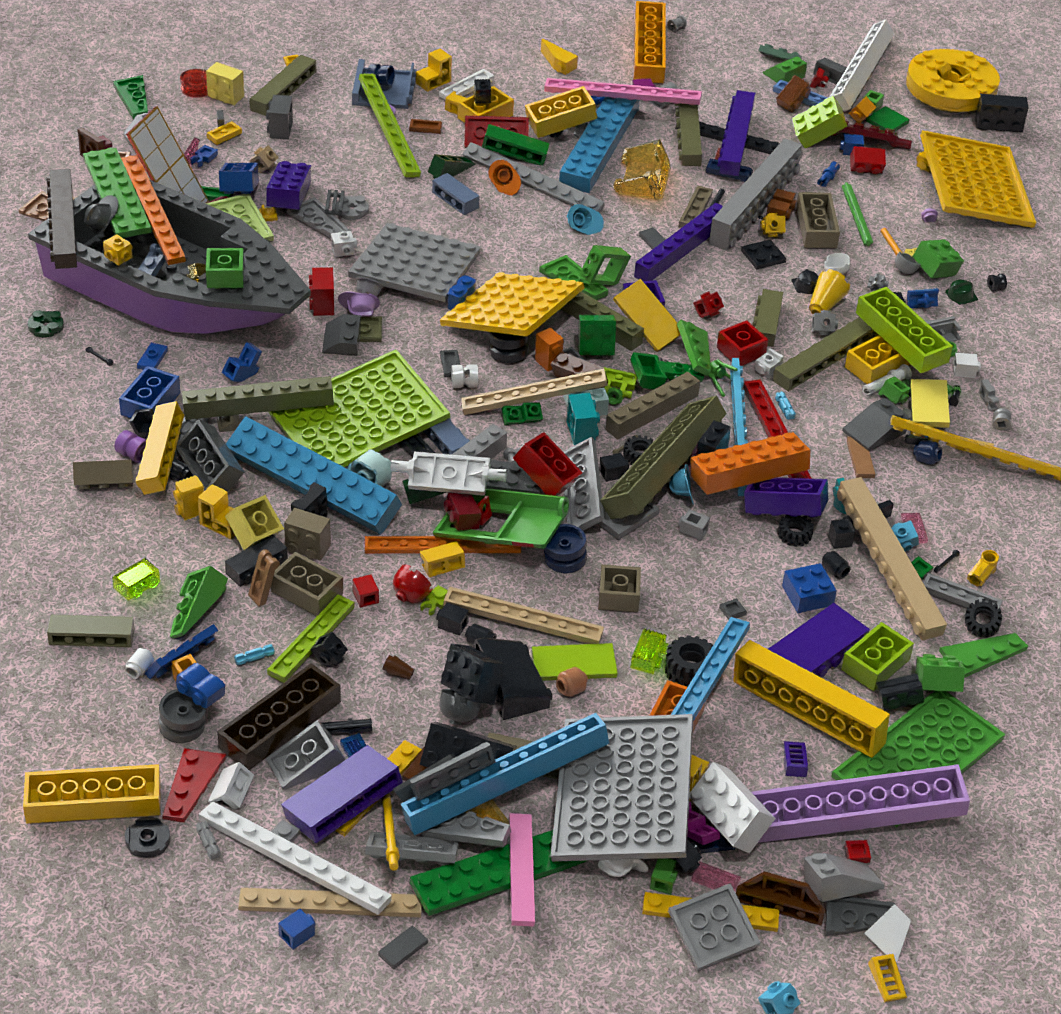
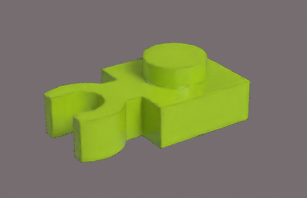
[420,585,448,616]

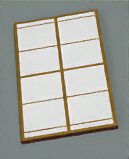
[126,106,209,203]

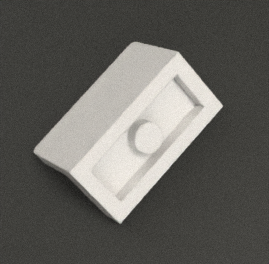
[208,762,254,809]

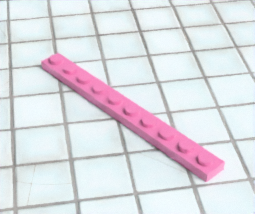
[544,78,702,105]

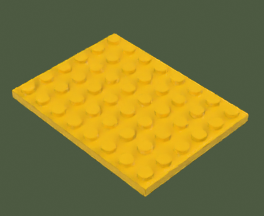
[920,130,1036,228]

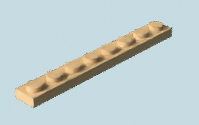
[461,369,608,415]
[443,587,604,644]
[238,888,422,917]

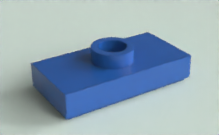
[137,342,168,370]

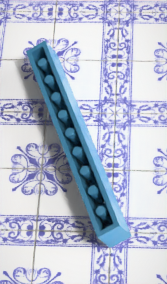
[401,713,610,836]

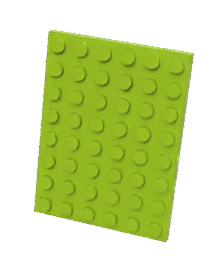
[268,349,451,467]

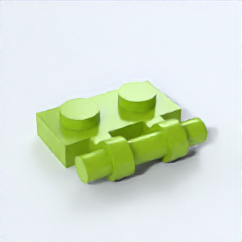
[604,367,638,399]

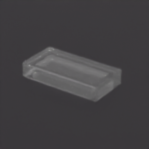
[919,180,937,204]

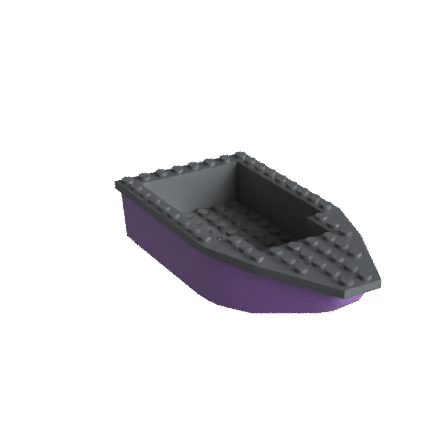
[28,179,311,334]

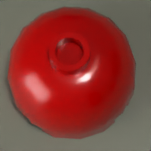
[393,564,433,603]

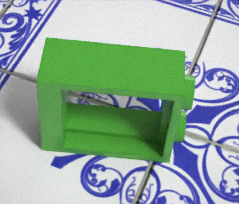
[579,245,631,286]

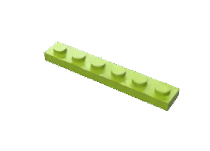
[267,594,355,683]

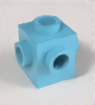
[891,520,919,552]
[758,981,801,1014]

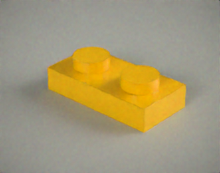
[207,121,242,145]

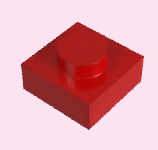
[844,840,871,863]

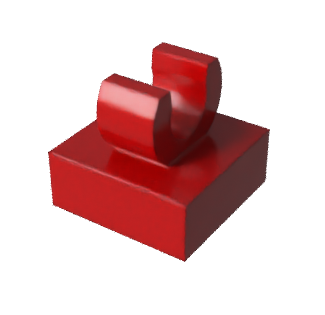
[810,68,829,88]

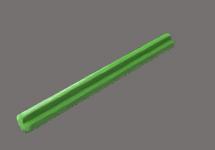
[842,182,873,246]

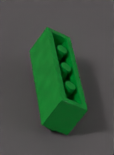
[482,124,550,166]

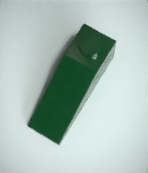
[428,154,476,179]

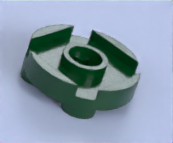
[27,310,64,338]

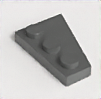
[825,897,895,936]

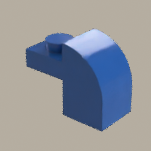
[222,342,262,382]

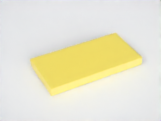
[910,379,950,428]

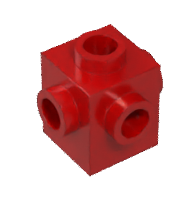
[693,291,724,318]

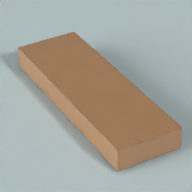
[846,437,875,478]

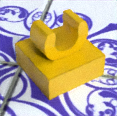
[259,205,278,222]

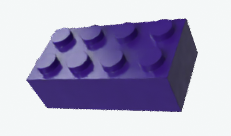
[266,161,311,210]
[744,477,829,517]

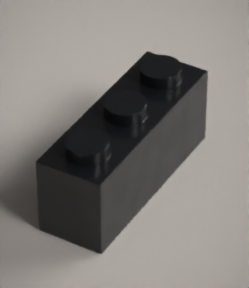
[225,535,288,587]

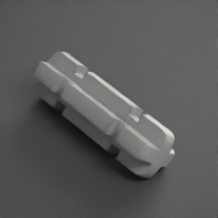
[196,821,221,860]

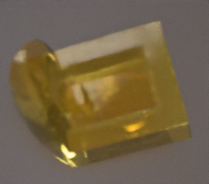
[186,263,206,283]

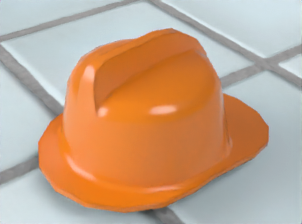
[488,160,521,196]

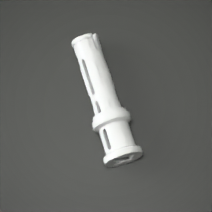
[862,364,912,396]

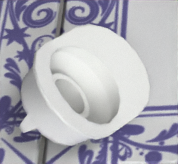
[598,859,648,877]

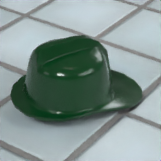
[945,279,979,305]

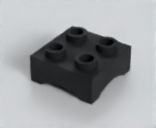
[291,482,328,518]

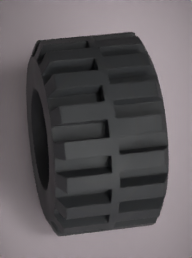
[665,635,713,687]

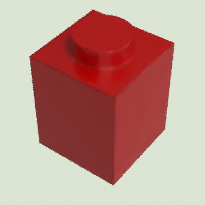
[352,574,379,608]

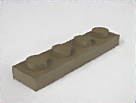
[678,185,713,227]

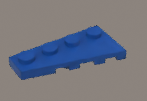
[145,624,218,679]

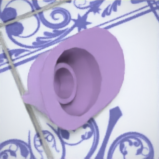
[338,292,380,317]

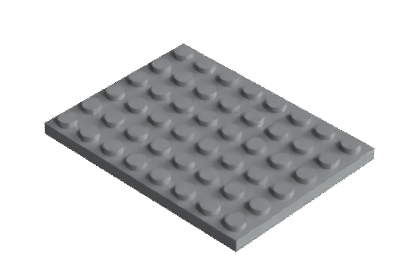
[551,714,693,861]

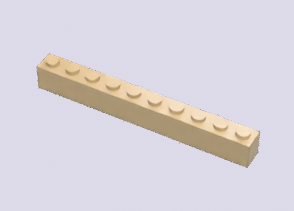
[837,477,947,641]

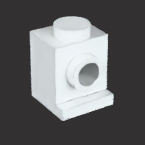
[755,348,784,378]

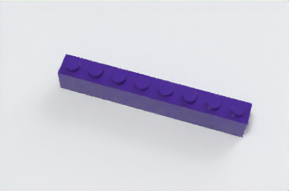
[717,90,755,176]
[634,203,723,281]

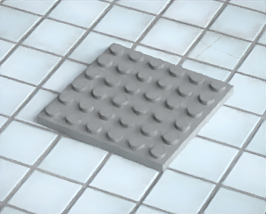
[348,223,481,302]

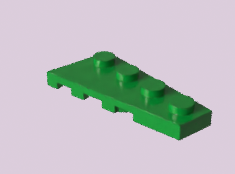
[113,75,148,119]

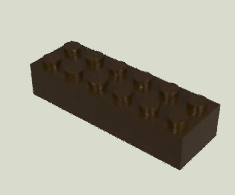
[217,663,341,770]

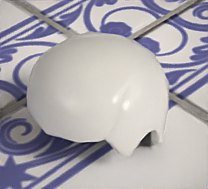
[824,253,850,275]

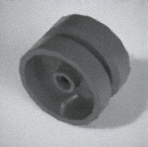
[158,689,207,744]

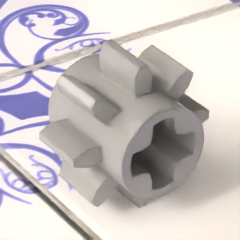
[867,273,889,292]

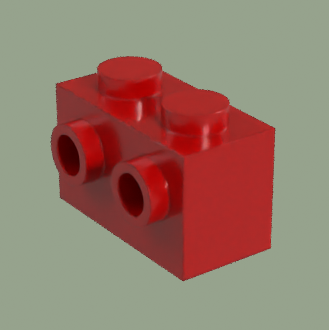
[850,146,886,174]

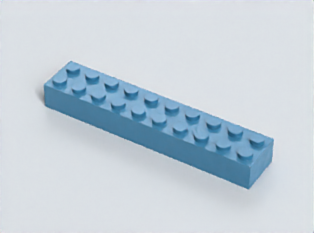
[559,97,640,194]
[226,416,402,535]

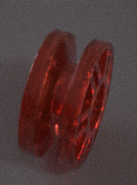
[180,69,208,98]

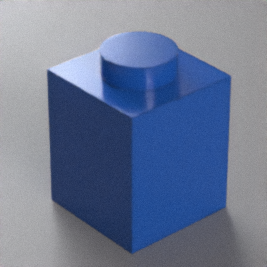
[840,134,864,155]
[278,908,316,950]

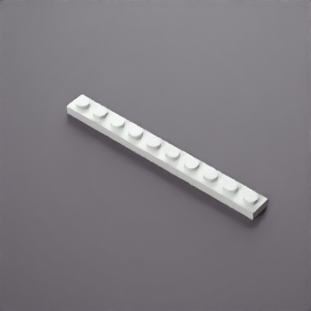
[199,802,392,915]

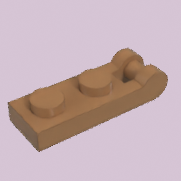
[248,549,280,607]

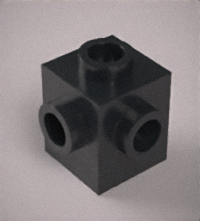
[310,631,348,667]

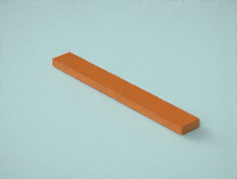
[365,536,521,554]

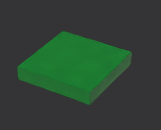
[866,106,910,131]

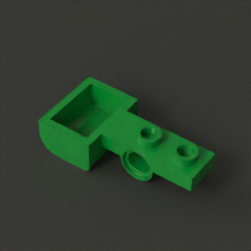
[630,352,704,389]

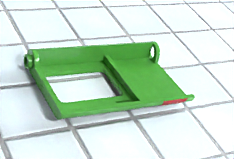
[433,488,569,549]

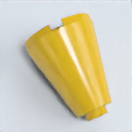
[809,269,850,314]

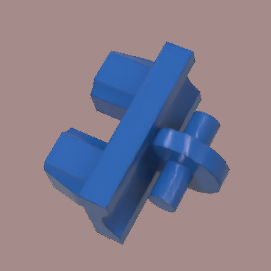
[907,288,939,309]

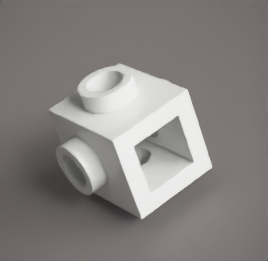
[331,231,357,257]

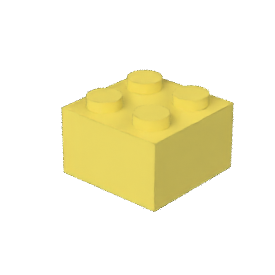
[206,62,244,105]
[225,495,284,550]

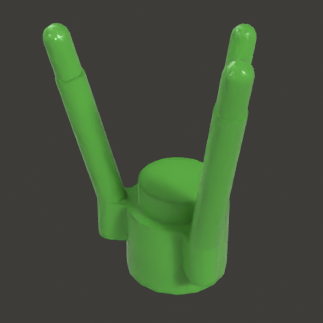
[708,359,738,397]

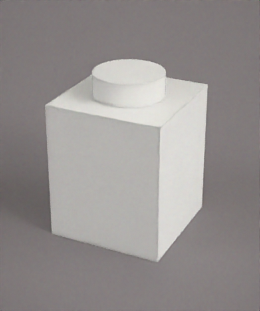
[953,353,981,378]

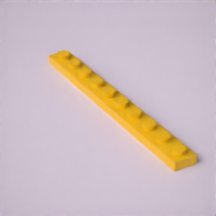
[890,415,1061,481]

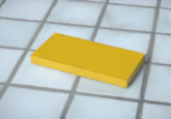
[613,279,681,352]

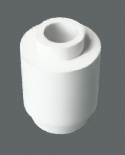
[125,648,154,679]

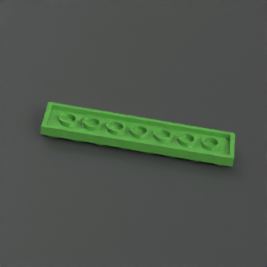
[83,148,152,238]

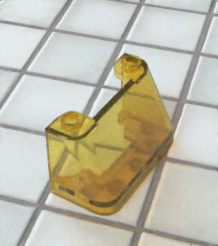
[613,139,671,200]

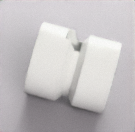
[451,364,478,388]

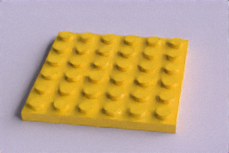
[440,272,585,336]

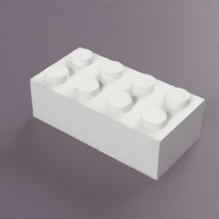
[689,762,776,853]

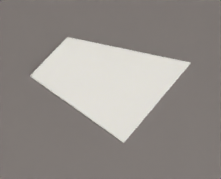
[865,904,911,961]

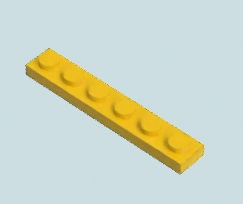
[335,740,422,837]
[642,892,779,932]

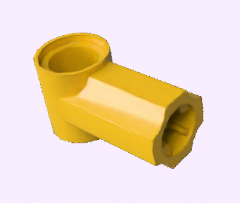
[967,550,999,587]

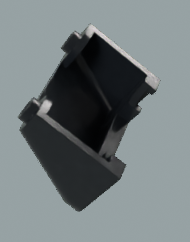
[474,637,552,721]

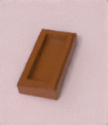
[409,119,442,134]

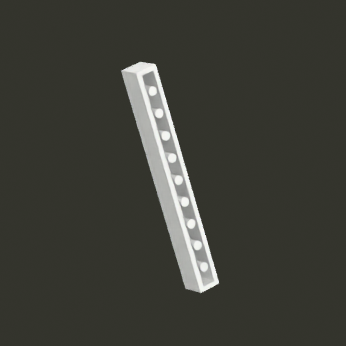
[829,19,894,112]

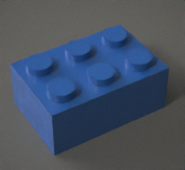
[219,163,259,194]
[119,366,181,418]

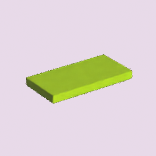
[531,643,618,681]

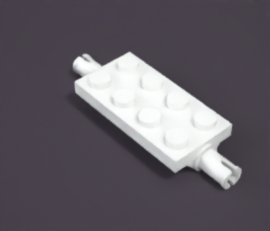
[391,452,507,495]

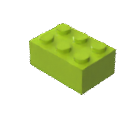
[792,95,847,148]
[841,622,914,692]

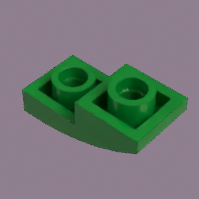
[501,402,543,425]

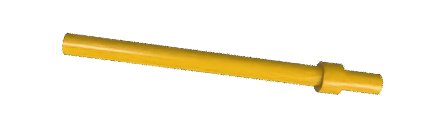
[382,793,400,871]

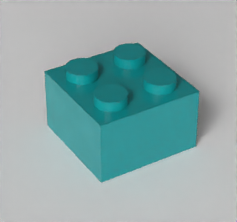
[566,393,600,445]

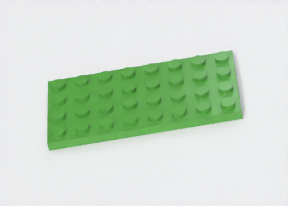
[831,690,1005,827]

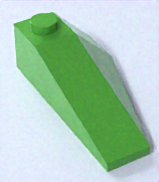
[170,566,228,638]

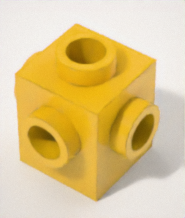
[760,213,786,237]
[103,234,132,266]

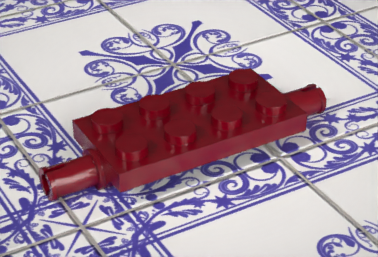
[832,121,912,150]

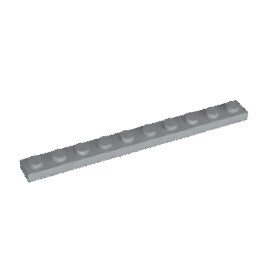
[462,142,605,213]

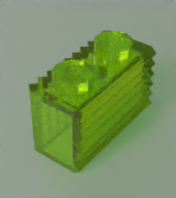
[112,557,160,601]
[630,628,669,675]

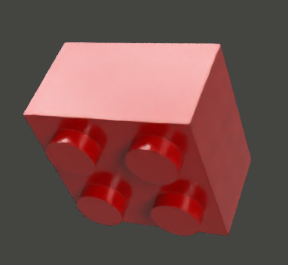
[309,267,334,316]
[717,320,768,366]

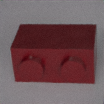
[444,492,482,530]

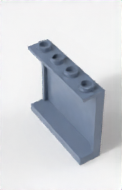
[352,59,417,109]

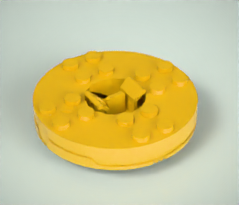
[906,49,1000,112]

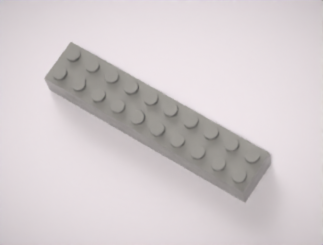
[709,138,803,251]

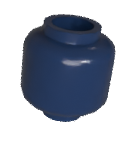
[913,440,943,465]

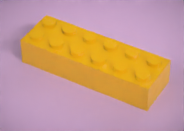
[23,764,161,824]

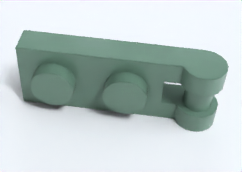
[758,44,802,60]

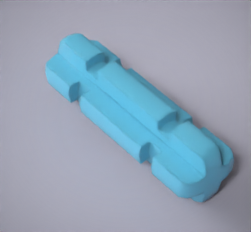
[775,391,796,420]
[234,644,275,665]

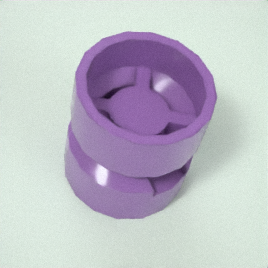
[114,430,146,463]

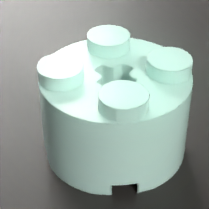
[348,450,392,487]

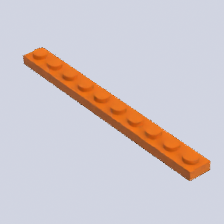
[121,155,186,265]

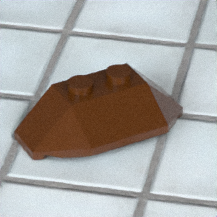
[736,871,826,926]

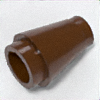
[382,655,415,680]

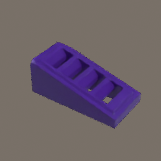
[784,741,808,777]

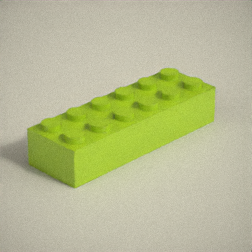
[856,287,953,373]

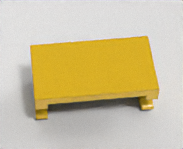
[420,541,465,577]

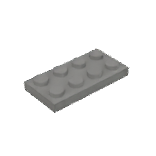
[365,831,459,865]

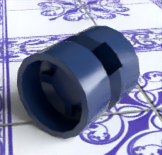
[367,64,395,86]

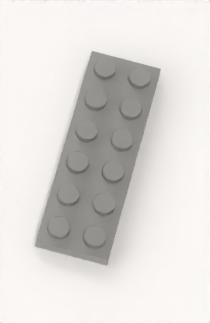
[564,437,605,531]

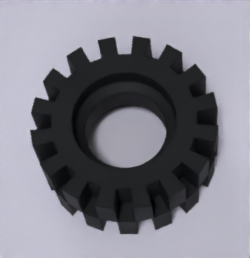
[623,435,653,465]
[778,515,814,547]
[965,599,1002,638]

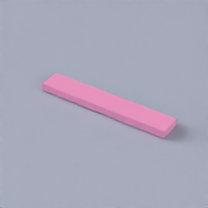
[509,813,535,927]

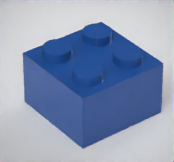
[782,563,837,614]

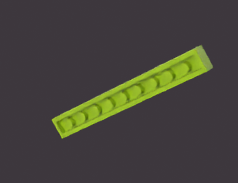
[359,74,421,177]

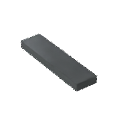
[409,742,495,801]

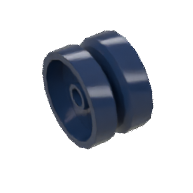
[544,524,587,574]

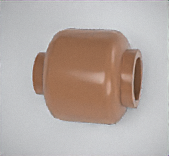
[556,667,588,697]

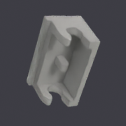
[927,316,961,342]

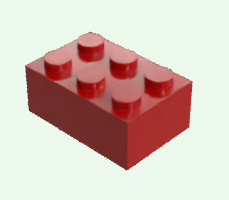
[513,432,583,496]

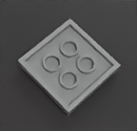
[668,883,760,972]

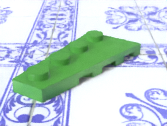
[539,255,608,300]
[677,319,711,376]
[939,633,1028,678]

